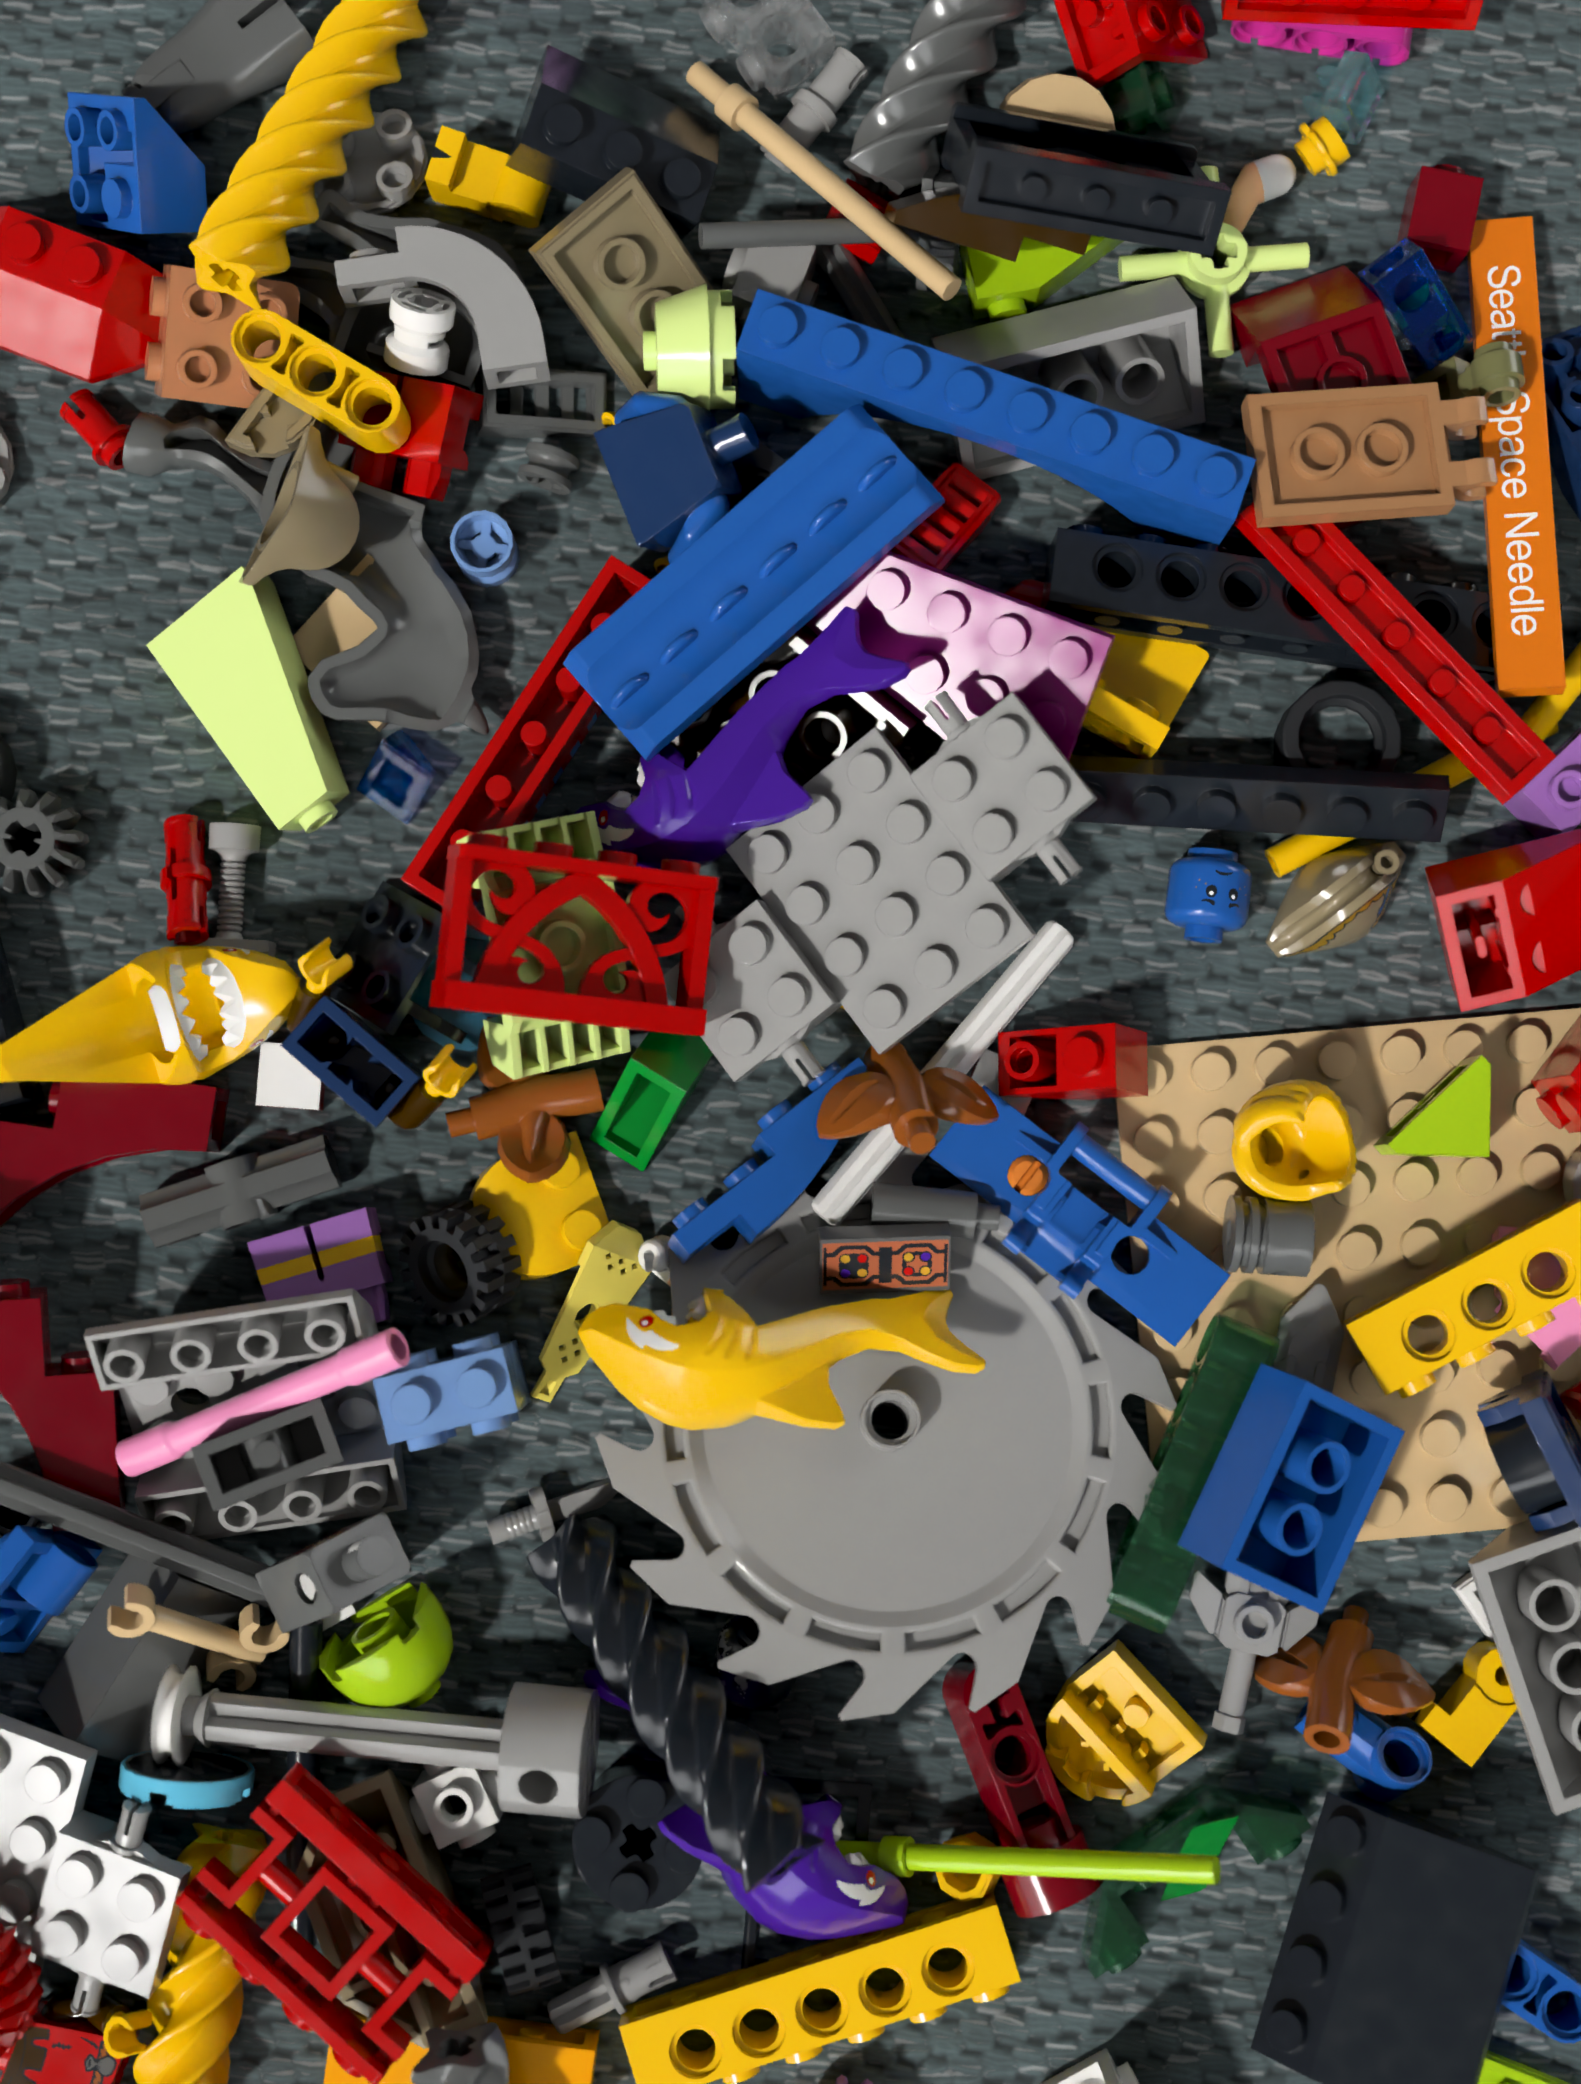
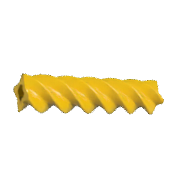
[188,0,428,309]
[133,1823,267,2084]

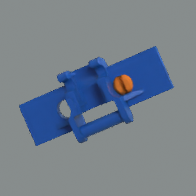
[929,1085,1231,1347]

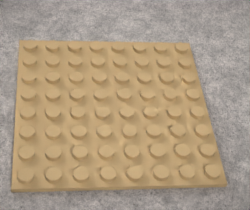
[1115,1008,1581,1559]

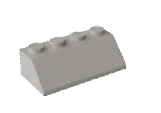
[931,276,1206,480]
[1468,1520,1581,1816]

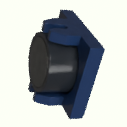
[1477,1368,1581,1532]

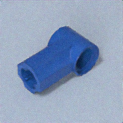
[1293,1701,1433,1802]

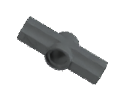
[139,1135,343,1248]

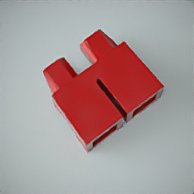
[338,370,484,502]

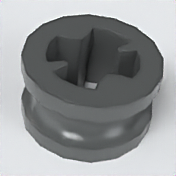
[517,442,581,495]

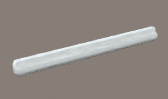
[812,920,1074,1226]

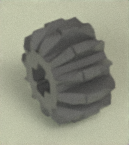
[0,788,89,898]

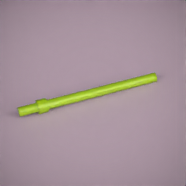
[835,1835,1220,1884]

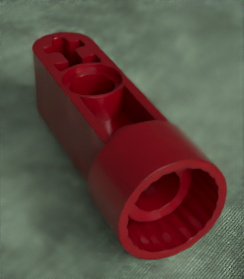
[942,1660,1102,1918]

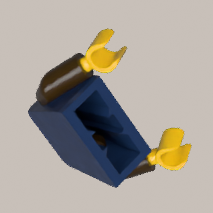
[280,937,477,1130]

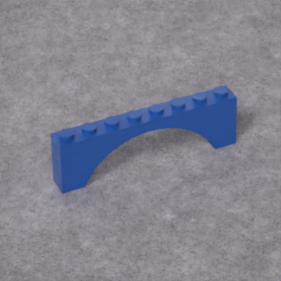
[736,289,1256,548]

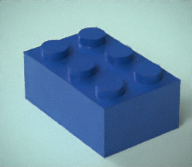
[1177,1363,1405,1615]

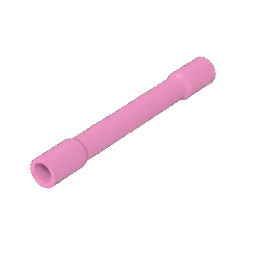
[115,1327,410,1477]

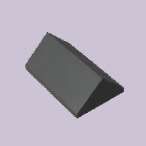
[37,1554,251,1761]

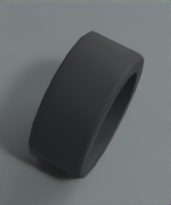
[1274,680,1401,772]

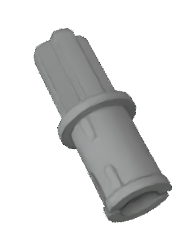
[547,1940,678,2034]

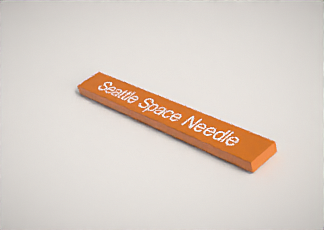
[1467,216,1566,698]

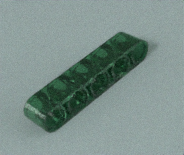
[1106,1312,1280,1634]

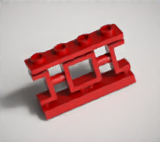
[175,1762,494,2084]

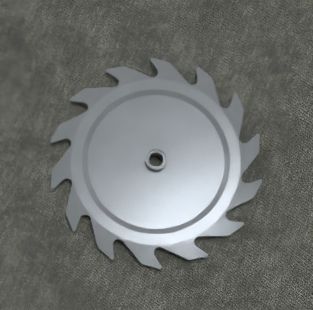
[595,1143,1177,1721]

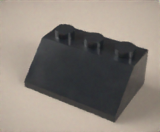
[505,45,720,240]

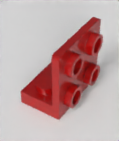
[1054,0,1208,89]

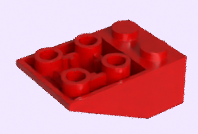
[1424,829,1581,1012]

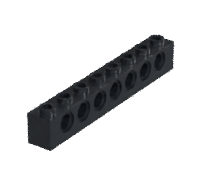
[1041,524,1562,690]

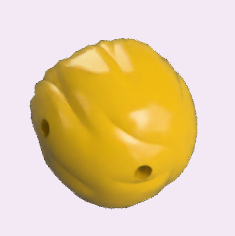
[1232,1079,1358,1201]

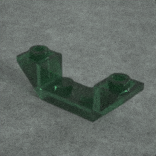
[1081,1784,1312,1979]

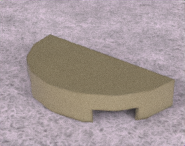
[225,372,330,458]

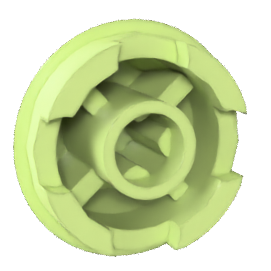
[643,283,736,411]

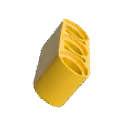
[231,309,411,453]

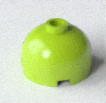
[319,1582,454,1709]

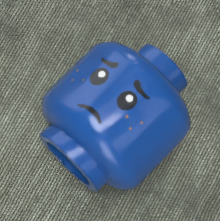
[1164,847,1252,944]

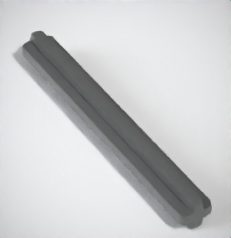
[0,1461,269,1607]

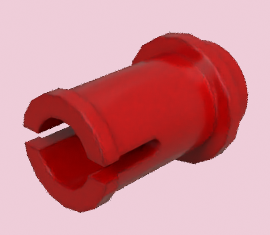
[60,389,130,470]

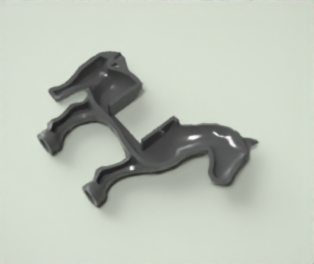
[122,188,525,735]

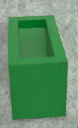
[589,1032,714,1172]

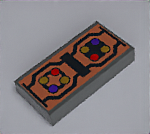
[819,1223,951,1294]

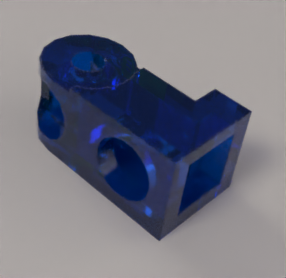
[1357,237,1474,371]

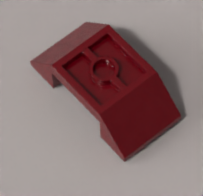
[1230,265,1412,531]

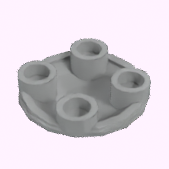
[314,109,429,215]

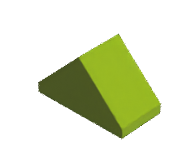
[1373,1055,1491,1158]

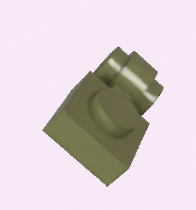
[1411,341,1525,407]

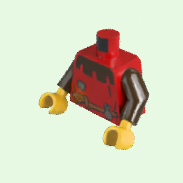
[0,1989,153,2084]

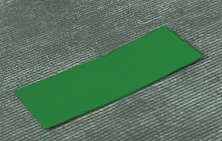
[1161,1815,1239,1901]

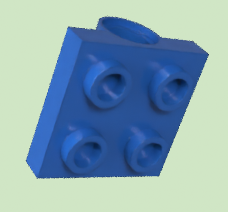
[0,1525,103,1653]

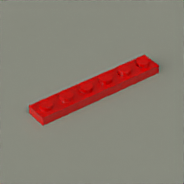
[1233,503,1557,805]

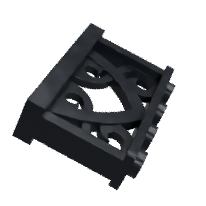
[941,102,1232,256]

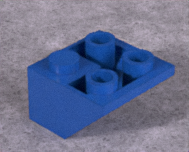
[64,92,207,234]

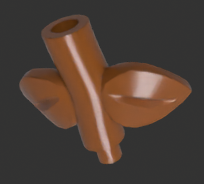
[445,1017,604,1183]
[816,1042,999,1154]
[1253,1605,1436,1755]

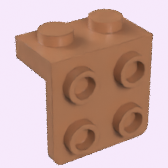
[144,264,300,408]

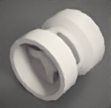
[383,288,456,376]

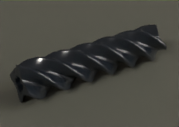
[526,1513,826,1893]

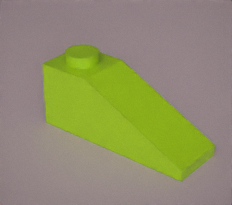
[959,235,1124,323]

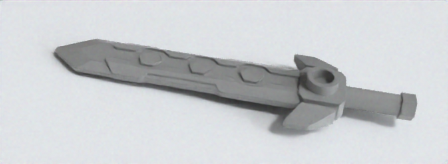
[1189,1284,1344,1735]

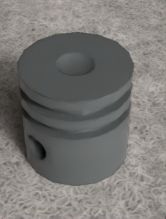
[1222,1195,1315,1277]

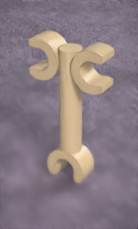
[107,1583,290,1691]

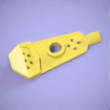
[530,1220,651,1403]

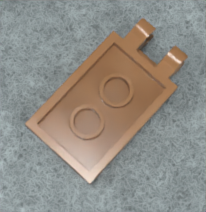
[1241,382,1498,528]

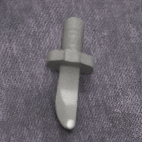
[486,1478,618,1545]

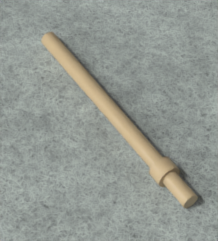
[686,61,962,301]

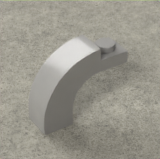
[334,225,551,390]

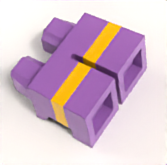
[247,1207,393,1323]

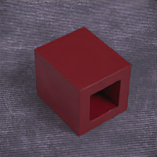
[1393,164,1484,273]

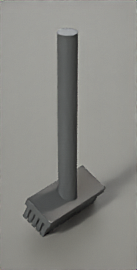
[698,166,960,290]

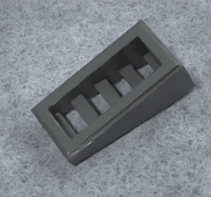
[475,366,607,438]

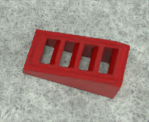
[890,463,1002,571]

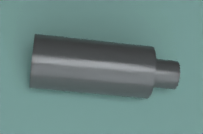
[869,1182,1000,1239]

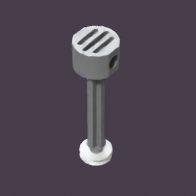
[150,1664,600,1819]

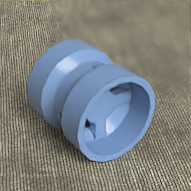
[450,510,520,587]

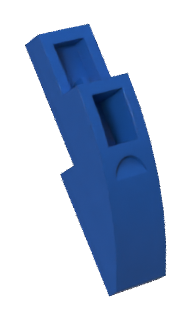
[667,1057,867,1264]

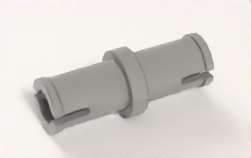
[760,47,868,174]

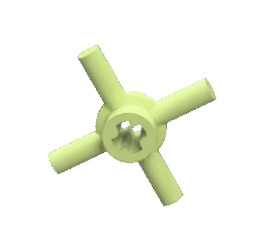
[1118,166,1310,358]

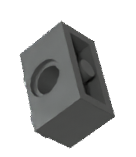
[191,1398,345,1512]

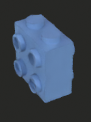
[372,1332,532,1452]

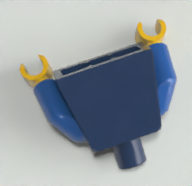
[594,391,759,573]

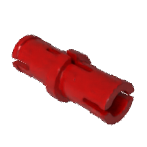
[160,814,212,946]

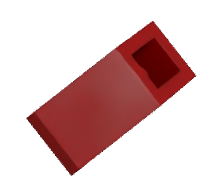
[998,1023,1148,1100]

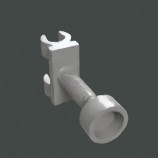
[180,822,276,957]

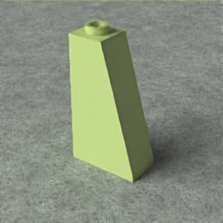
[146,566,350,833]

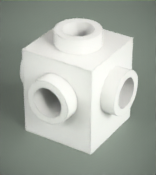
[409,1764,504,1850]

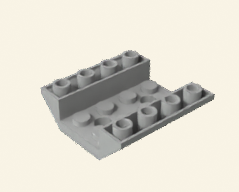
[84,1288,407,1540]

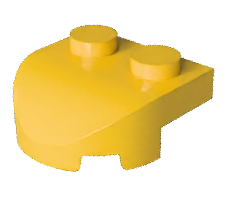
[469,1130,609,1280]
[1045,1639,1208,1806]

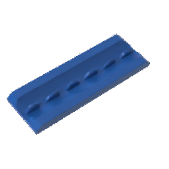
[563,404,945,762]

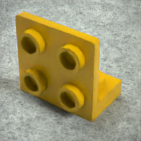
[1082,632,1209,759]

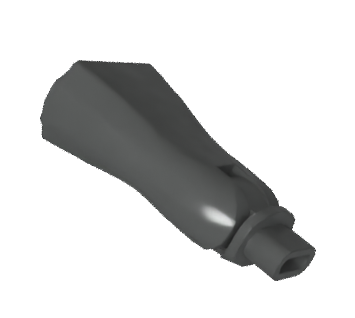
[122,0,314,137]

